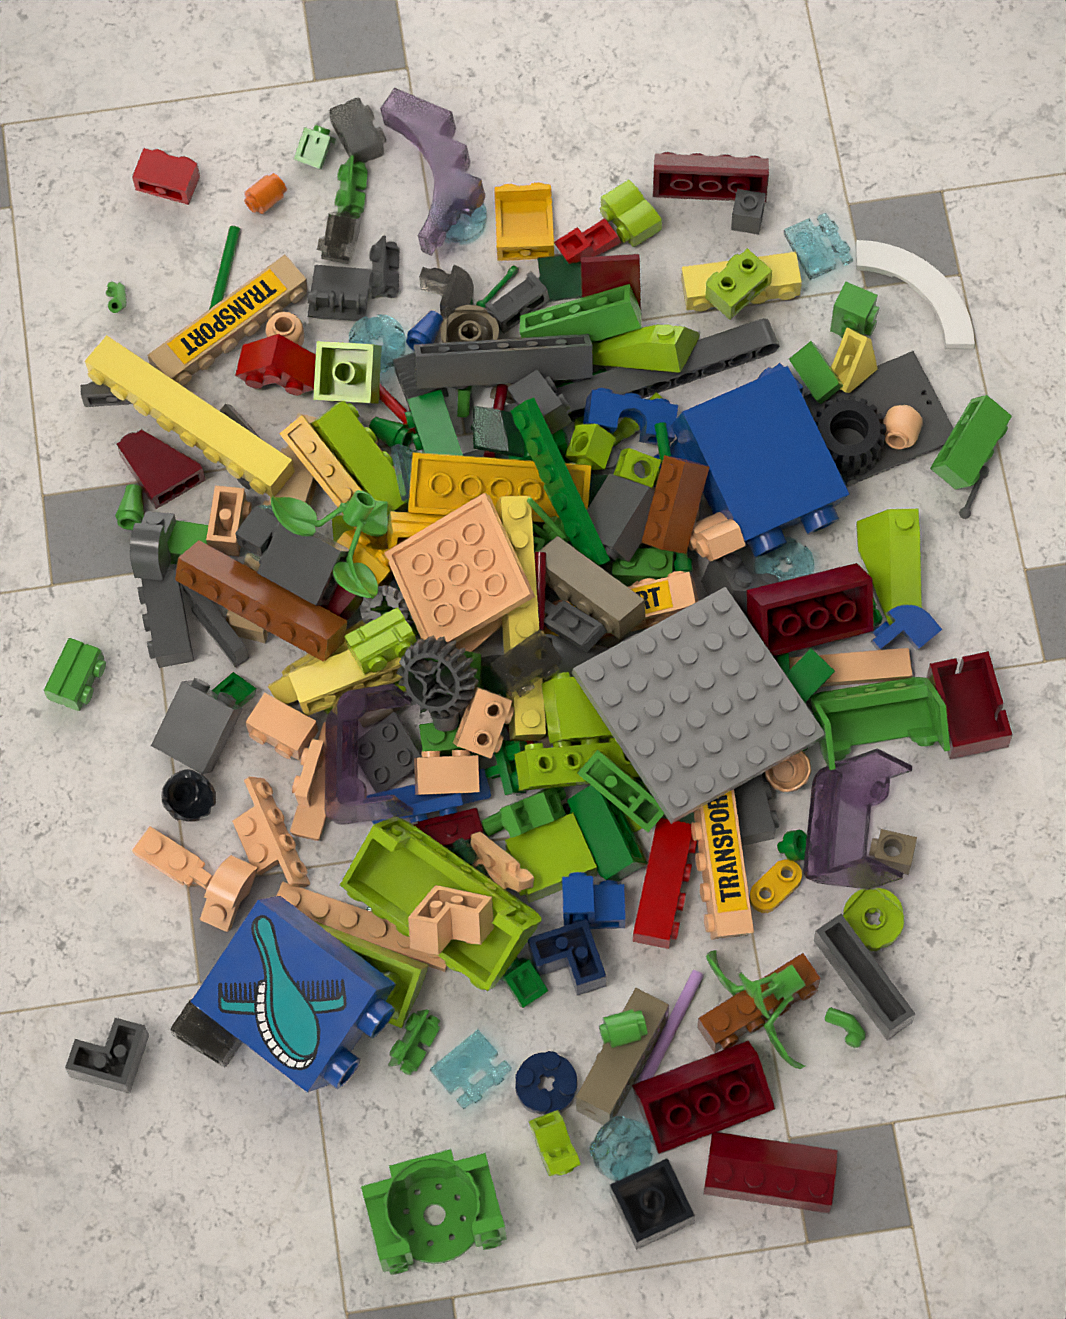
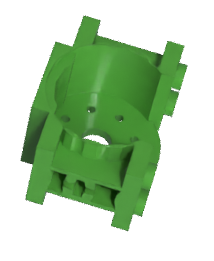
[361,1149,507,1275]

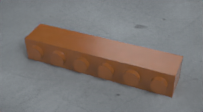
[175,540,348,662]

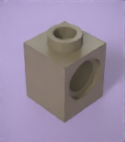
[869,829,917,875]

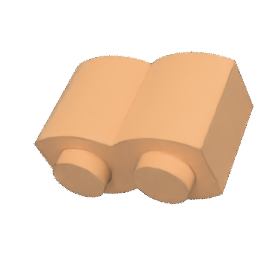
[688,512,746,561]

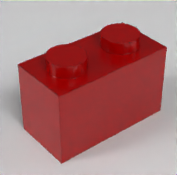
[132,148,200,205]

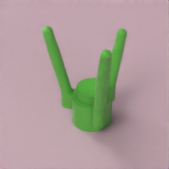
[527,485,570,543]

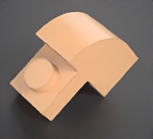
[200,855,258,932]

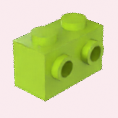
[705,248,772,320]

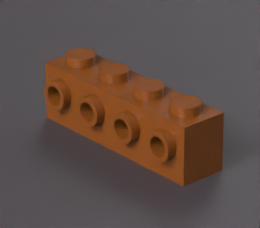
[697,953,820,1053]

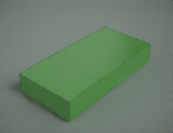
[789,341,843,404]

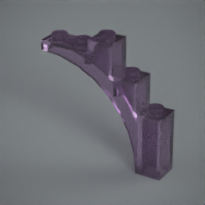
[380,88,485,256]

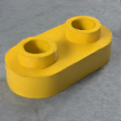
[749,859,802,913]

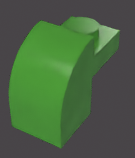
[500,788,566,838]

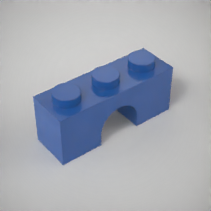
[583,388,678,445]

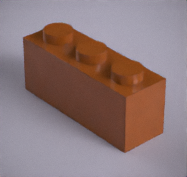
[641,455,709,554]

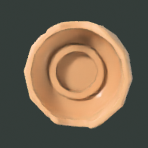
[765,751,811,792]

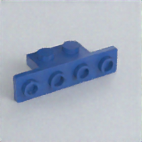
[367,769,491,824]

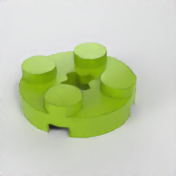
[843,888,904,952]

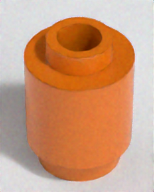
[244,173,287,214]

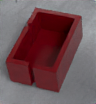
[927,651,1013,759]

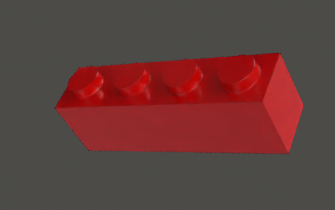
[633,818,697,949]

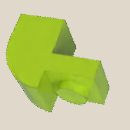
[528,1110,581,1176]

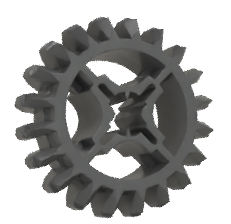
[397,635,479,718]

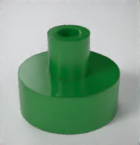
[777,829,810,861]

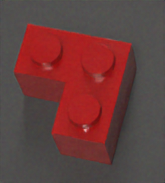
[235,334,316,395]

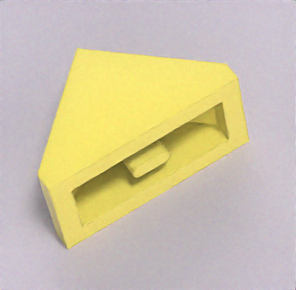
[831,328,878,393]

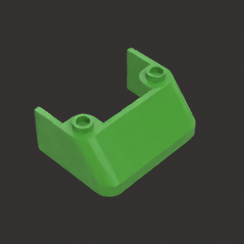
[811,677,950,770]

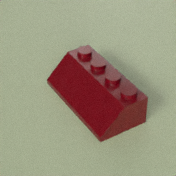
[653,152,769,202]
[632,1040,775,1154]
[703,1132,838,1213]

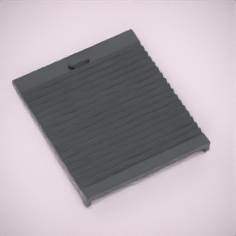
[803,351,954,487]

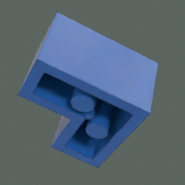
[562,872,626,929]

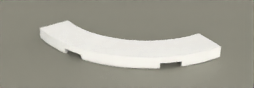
[856,240,975,349]

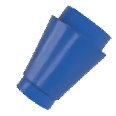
[406,311,443,351]

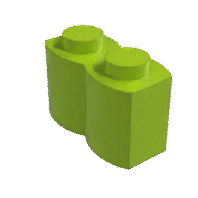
[599,179,662,247]

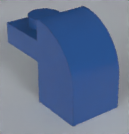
[870,605,942,650]

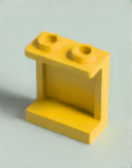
[494,182,554,261]

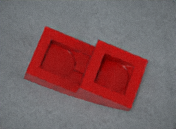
[554,218,621,264]

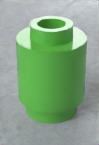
[599,1009,648,1048]

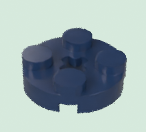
[515,1051,577,1115]

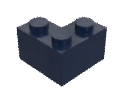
[528,919,607,996]

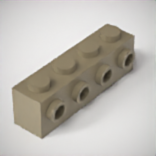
[538,536,645,640]

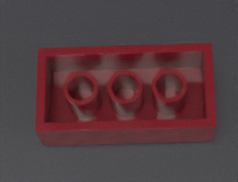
[746,563,874,656]

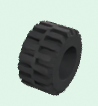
[814,396,886,478]

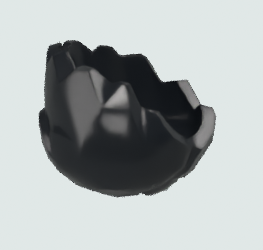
[161,769,216,821]

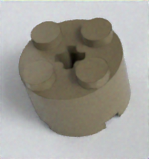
[441,305,499,343]

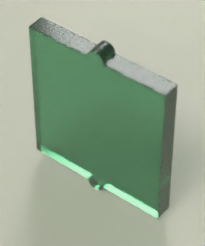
[537,255,581,302]
[470,405,524,458]

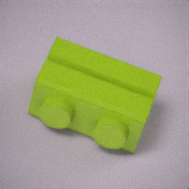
[344,607,417,674]

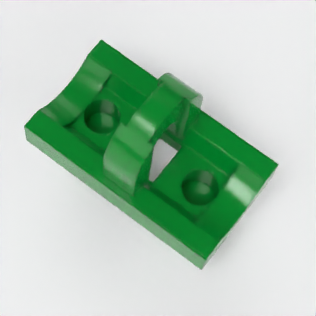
[484,740,527,796]

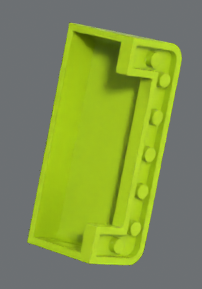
[339,817,542,991]

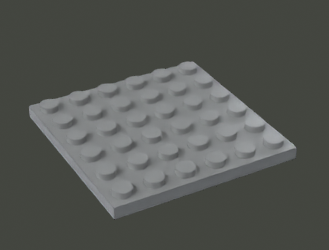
[572,587,825,824]

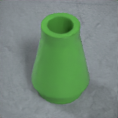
[115,484,144,530]

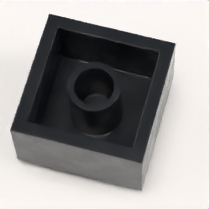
[609,1158,695,1250]

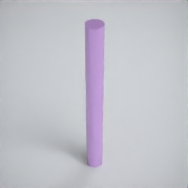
[638,970,704,1082]

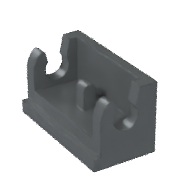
[484,271,550,334]

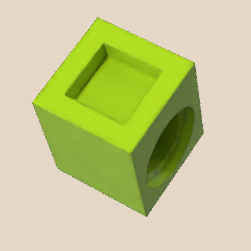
[565,424,616,470]
[613,448,661,488]

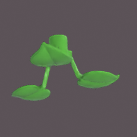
[271,490,388,599]
[706,950,806,1069]

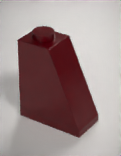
[116,429,206,510]

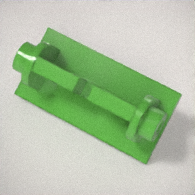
[335,155,368,218]
[388,1009,440,1075]

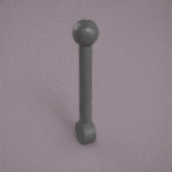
[959,466,989,519]

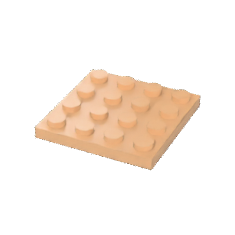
[384,493,535,644]

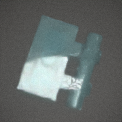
[784,213,853,280]
[430,1029,512,1109]

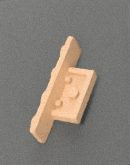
[290,722,352,841]
[232,776,310,888]

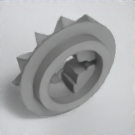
[360,585,409,624]

